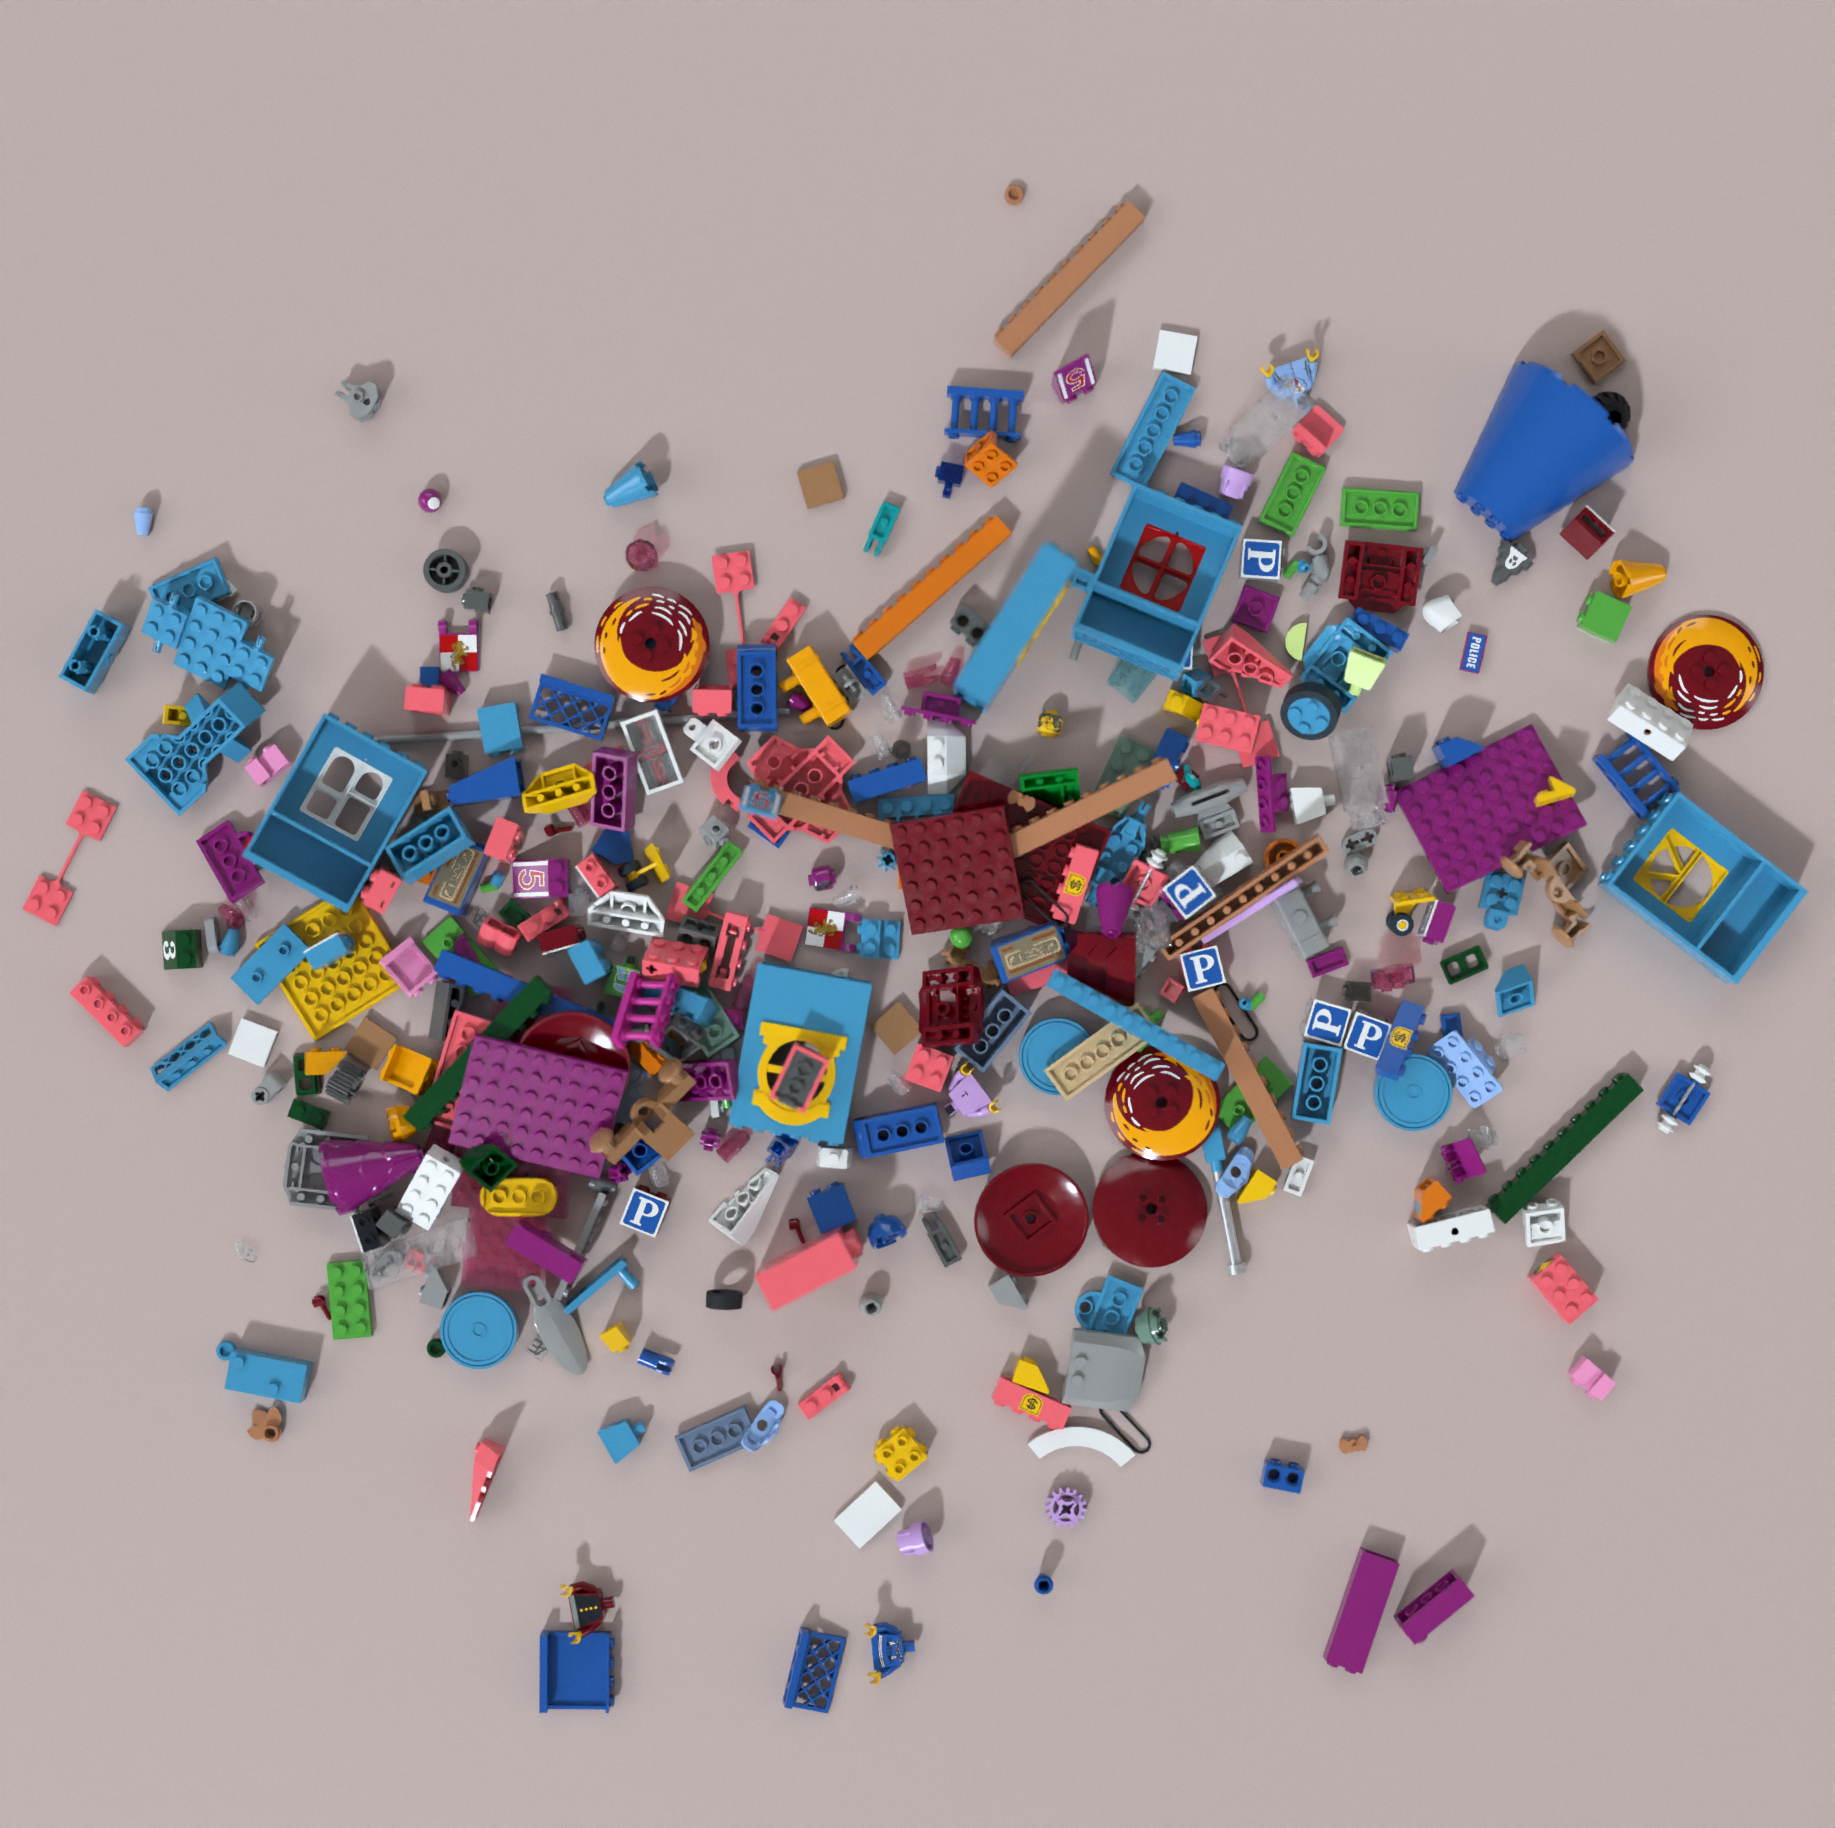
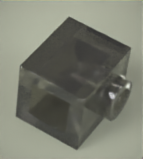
[445,751,469,779]

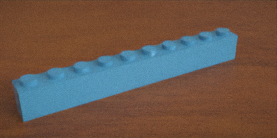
[1045,968,1226,1081]

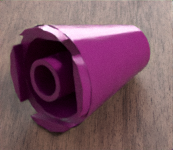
[1096,882,1134,938]

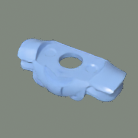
[1215,1146,1255,1198]
[741,1399,784,1452]

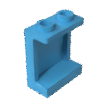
[477,702,526,758]

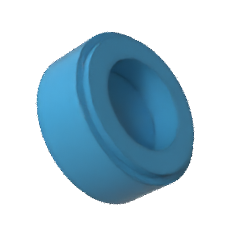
[216,1340,237,1361]

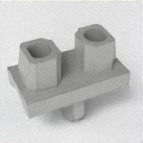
[832,665,868,704]

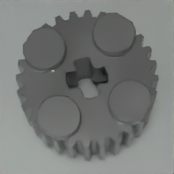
[325,1059,367,1105]

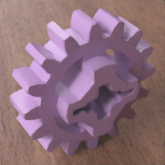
[1045,1486,1087,1529]

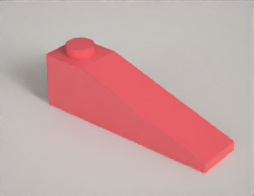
[1208,623,1293,688]
[470,1438,506,1522]

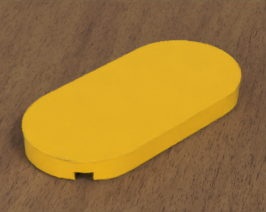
[480,1177,558,1217]

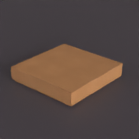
[1571,330,1626,385]
[797,461,844,509]
[870,1001,920,1055]
[344,1017,398,1070]

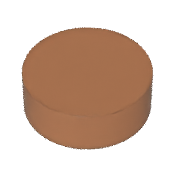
[1005,185,1024,206]

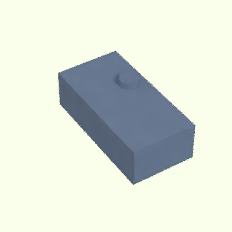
[951,987,1032,1073]

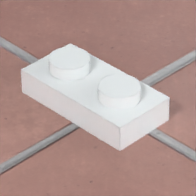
[1282,1156,1314,1197]

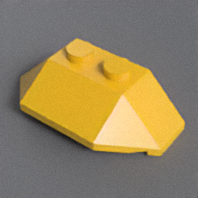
[521,763,597,813]

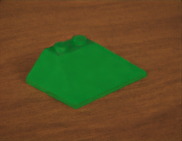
[1019,767,1080,808]

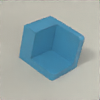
[1070,567,1095,593]
[1179,669,1213,698]

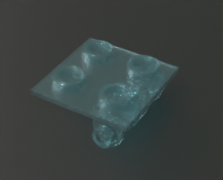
[1107,660,1157,704]

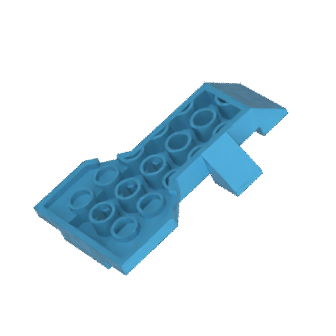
[125,682,266,816]

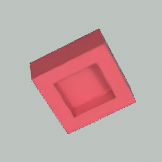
[1159,977,1186,1004]

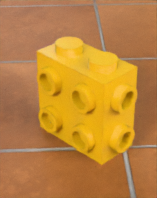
[873,1424,928,1482]

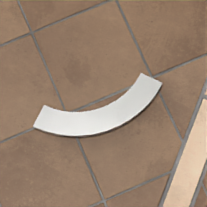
[1027,1426,1135,1467]

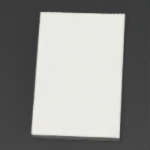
[834,1480,902,1549]

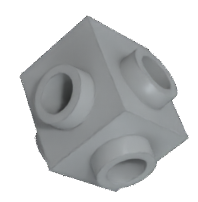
[700,815,730,850]

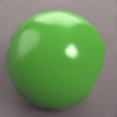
[950,927,973,949]

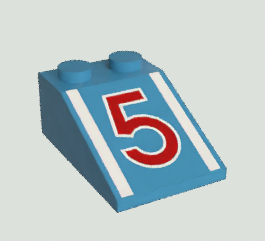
[738,783,782,820]

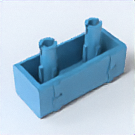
[58,609,132,694]

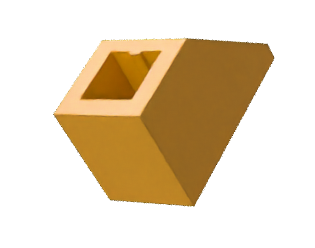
[305,1047,346,1075]

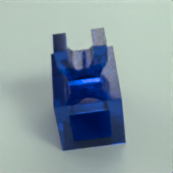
[935,461,964,499]
[765,1133,800,1169]

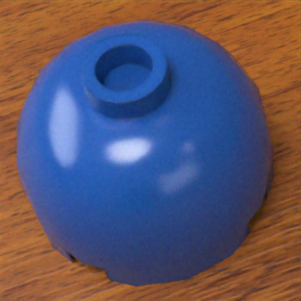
[868,1213,907,1249]

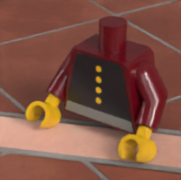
[559,1581,615,1644]

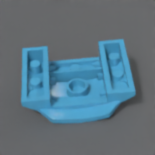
[1299,617,1393,713]

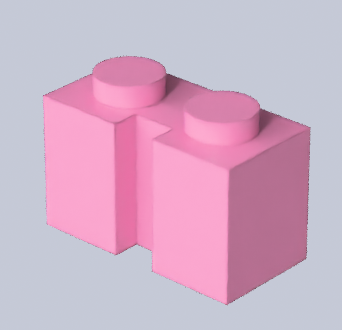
[244,744,293,787]
[1567,1355,1616,1401]

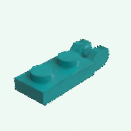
[863,501,901,557]

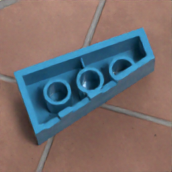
[641,979,719,1029]

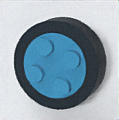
[1280,682,1341,740]

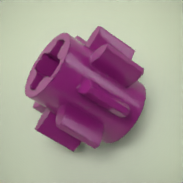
[699,1127,721,1152]
[607,1159,632,1183]

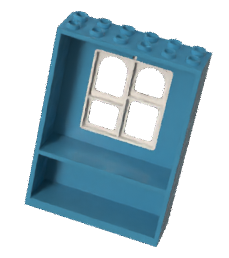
[242,712,428,913]

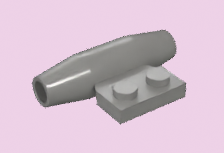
[1170,777,1247,840]

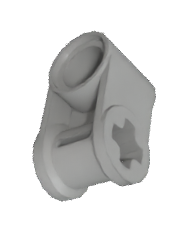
[251,1069,288,1105]

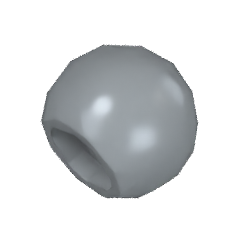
[1344,853,1368,877]
[858,1292,883,1316]

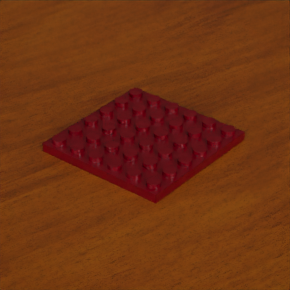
[889,805,1026,935]

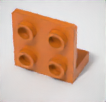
[964,430,1018,488]

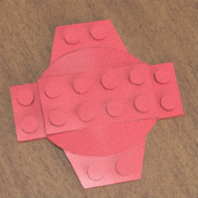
[747,735,856,844]

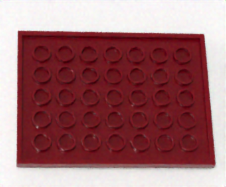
[952,770,1112,936]

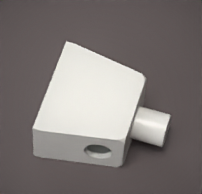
[1288,788,1335,825]
[816,1145,854,1169]

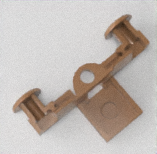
[1500,840,1591,948]
[589,1058,696,1165]

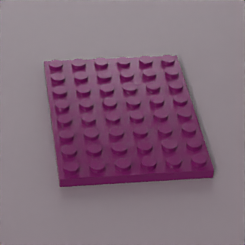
[1397,724,1587,894]
[448,1033,628,1179]

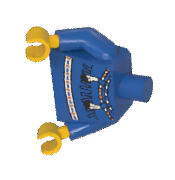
[864,1622,915,1685]

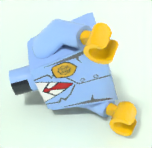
[1260,347,1319,407]

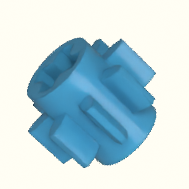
[877,848,897,872]

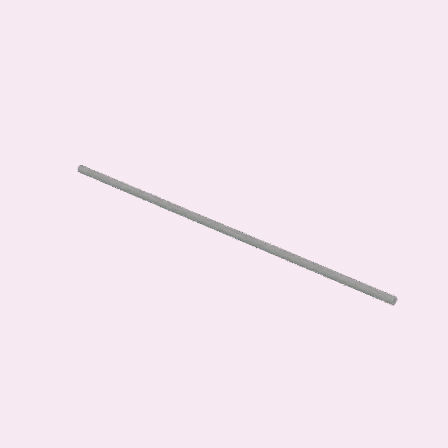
[373,706,790,745]

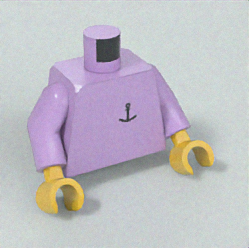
[944,1061,1003,1118]

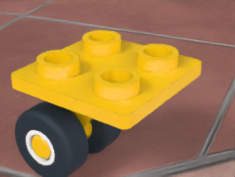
[618,843,670,893]
[1386,888,1436,936]

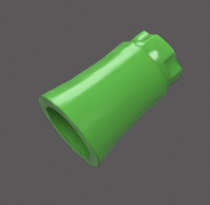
[1160,826,1201,854]

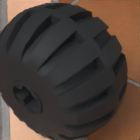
[1592,391,1631,430]

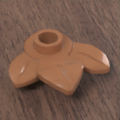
[247,1406,282,1442]

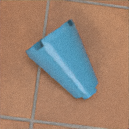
[603,461,659,508]

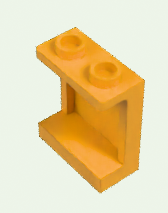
[379,1044,439,1096]

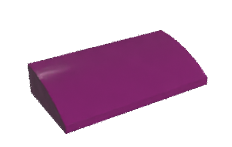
[678,1058,738,1102]

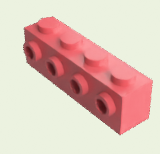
[69,976,145,1047]

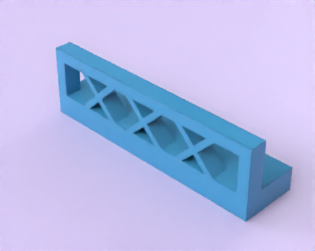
[150,1022,228,1091]

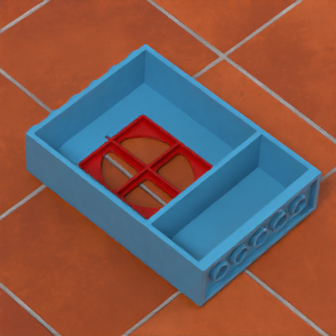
[1070,482,1243,682]

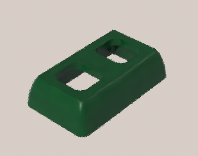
[1440,945,1489,985]
[293,1052,322,1096]

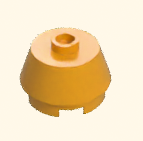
[386,1105,416,1142]

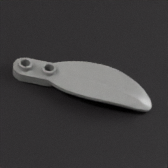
[522,1273,587,1375]

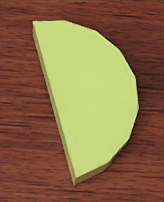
[1285,623,1307,661]

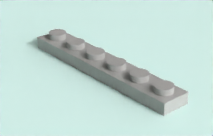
[553,1191,610,1301]

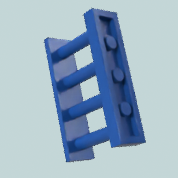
[944,386,1024,443]
[1592,732,1681,819]

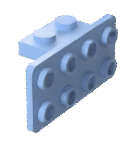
[1427,1030,1503,1108]

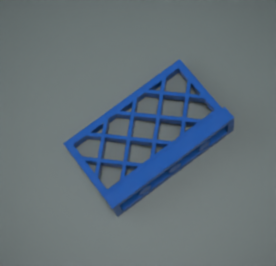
[529,674,617,741]
[782,1627,846,1713]

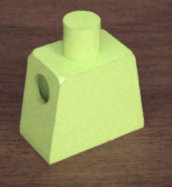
[1344,646,1387,696]

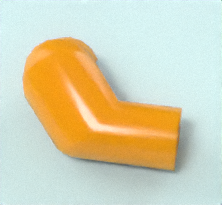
[1087,545,1103,566]

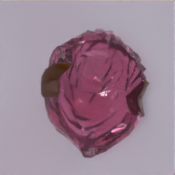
[625,539,658,572]

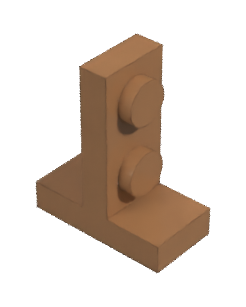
[413,789,455,815]

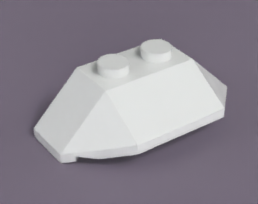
[927,718,966,795]
[587,890,665,937]

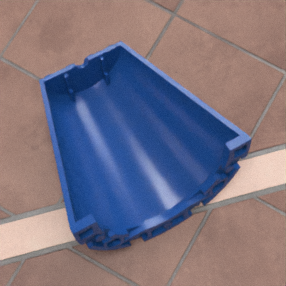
[1454,361,1634,542]

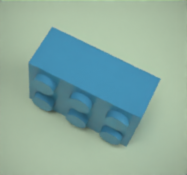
[567,939,614,985]

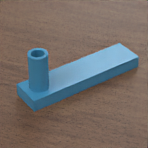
[563,1255,639,1315]

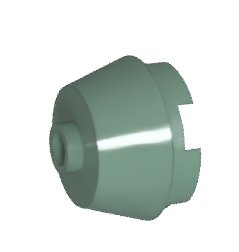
[1135,1307,1168,1345]

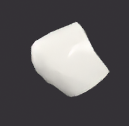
[1422,594,1462,633]

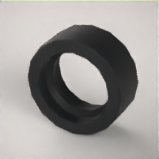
[706,1289,743,1310]

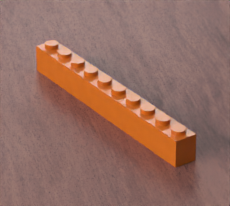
[853,516,1012,661]

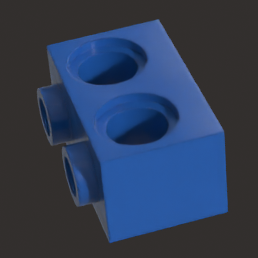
[1260,1458,1305,1494]

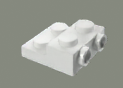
[1522,1199,1566,1247]

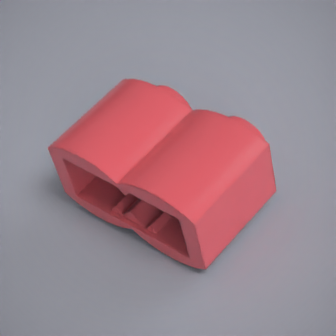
[476,916,522,957]

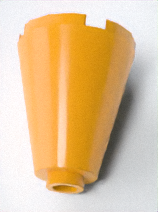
[1609,560,1667,598]

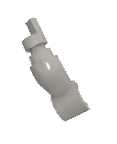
[1299,534,1331,601]

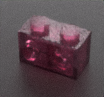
[1370,963,1416,992]

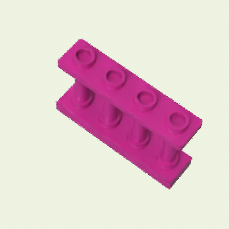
[610,971,679,1049]

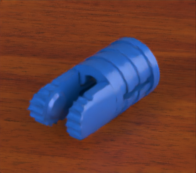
[637,1348,675,1376]

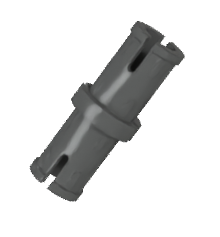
[546,591,568,632]

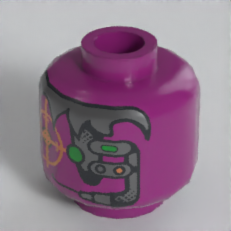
[808,865,837,892]

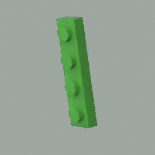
[681,841,744,913]

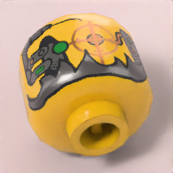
[1037,710,1063,738]

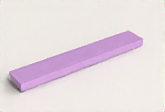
[1201,876,1303,944]

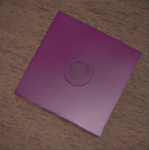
[1231,584,1280,634]

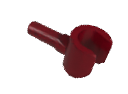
[544,824,572,837]
[789,1218,806,1244]
[312,1295,331,1320]
[771,1364,783,1391]

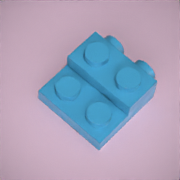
[856,919,901,960]

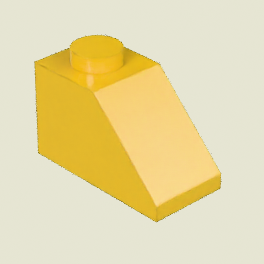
[1162,689,1203,722]
[1235,1168,1277,1204]
[600,1321,632,1353]
[1011,1356,1049,1394]

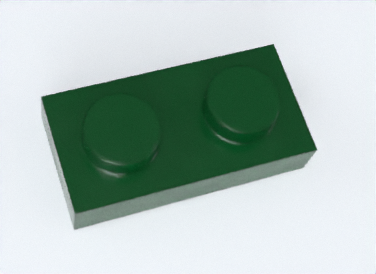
[498,898,532,935]
[287,1098,331,1130]

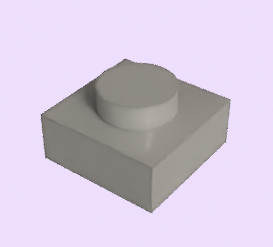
[1421,545,1438,568]

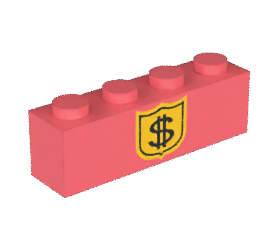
[1050,842,1099,925]
[992,1375,1072,1430]

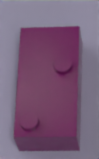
[590,746,638,832]
[504,1219,588,1284]
[1394,1568,1475,1645]

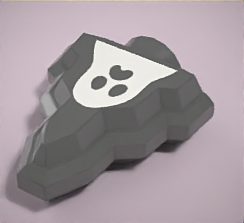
[1491,540,1534,586]

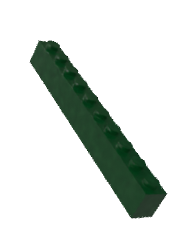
[403,975,555,1132]
[1485,1072,1644,1224]

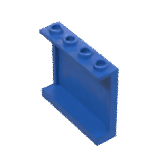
[539,1630,615,1713]

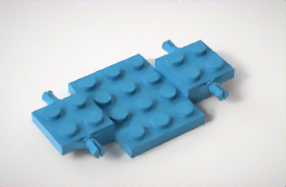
[141,592,276,692]

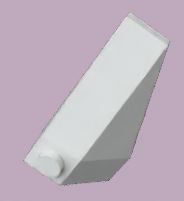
[1193,830,1253,888]
[708,1167,780,1246]

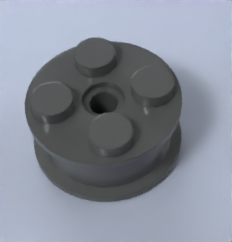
[423,549,469,593]

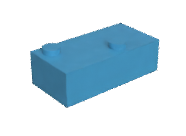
[385,806,475,885]
[1290,1041,1342,1125]
[224,1347,313,1404]

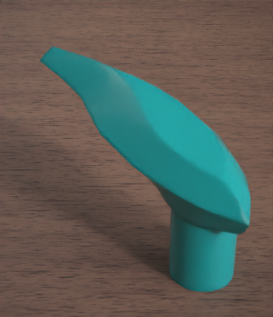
[1183,764,1202,790]

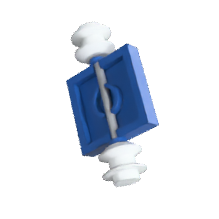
[1656,1064,1711,1134]

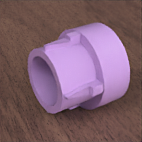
[1218,464,1255,500]
[897,1520,934,1556]

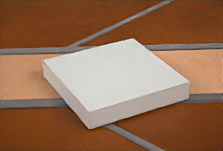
[1153,330,1198,376]
[228,1018,279,1067]

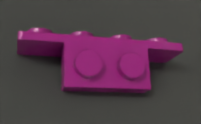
[901,691,977,728]
[1255,756,1289,833]

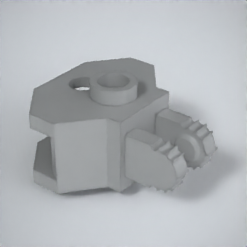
[335,380,382,422]

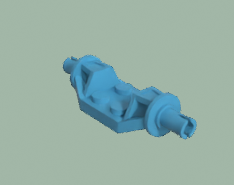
[1085,800,1152,907]

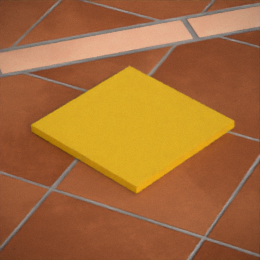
[254,893,401,1042]

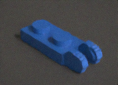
[840,644,887,696]

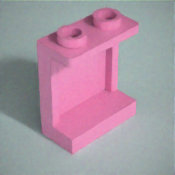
[379,936,439,998]

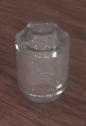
[648,1159,670,1188]

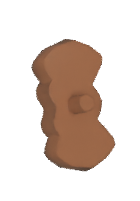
[1007,789,1036,812]
[1339,1435,1368,1454]

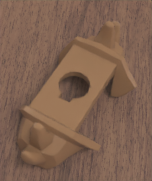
[941,945,1001,989]

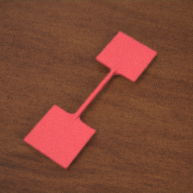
[711,550,762,688]
[1202,634,1280,768]
[22,790,117,926]
[665,882,804,962]

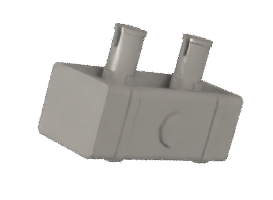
[1267,877,1338,959]

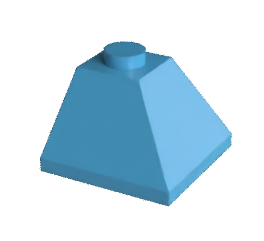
[1494,964,1535,1018]

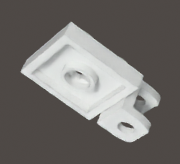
[683,718,742,772]

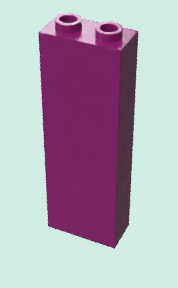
[1323,1547,1400,1674]

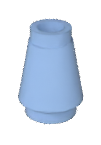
[134,507,153,535]

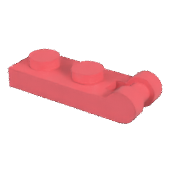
[761,597,807,652]
[517,897,573,942]
[797,1372,851,1420]

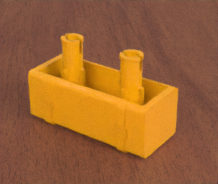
[778,645,854,728]

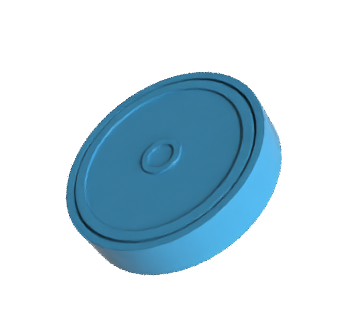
[1019,1018,1090,1095]
[1373,1053,1452,1131]
[440,1290,519,1369]

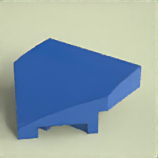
[590,829,634,865]

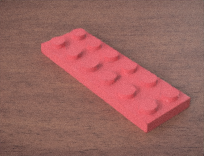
[432,1009,492,1129]

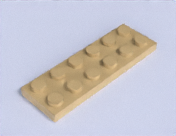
[1044,1002,1152,1102]

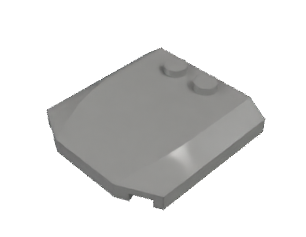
[283,1128,369,1213]
[1060,1328,1146,1412]

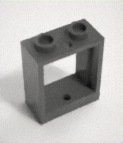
[647,1011,708,1062]

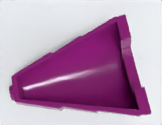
[319,1139,425,1216]

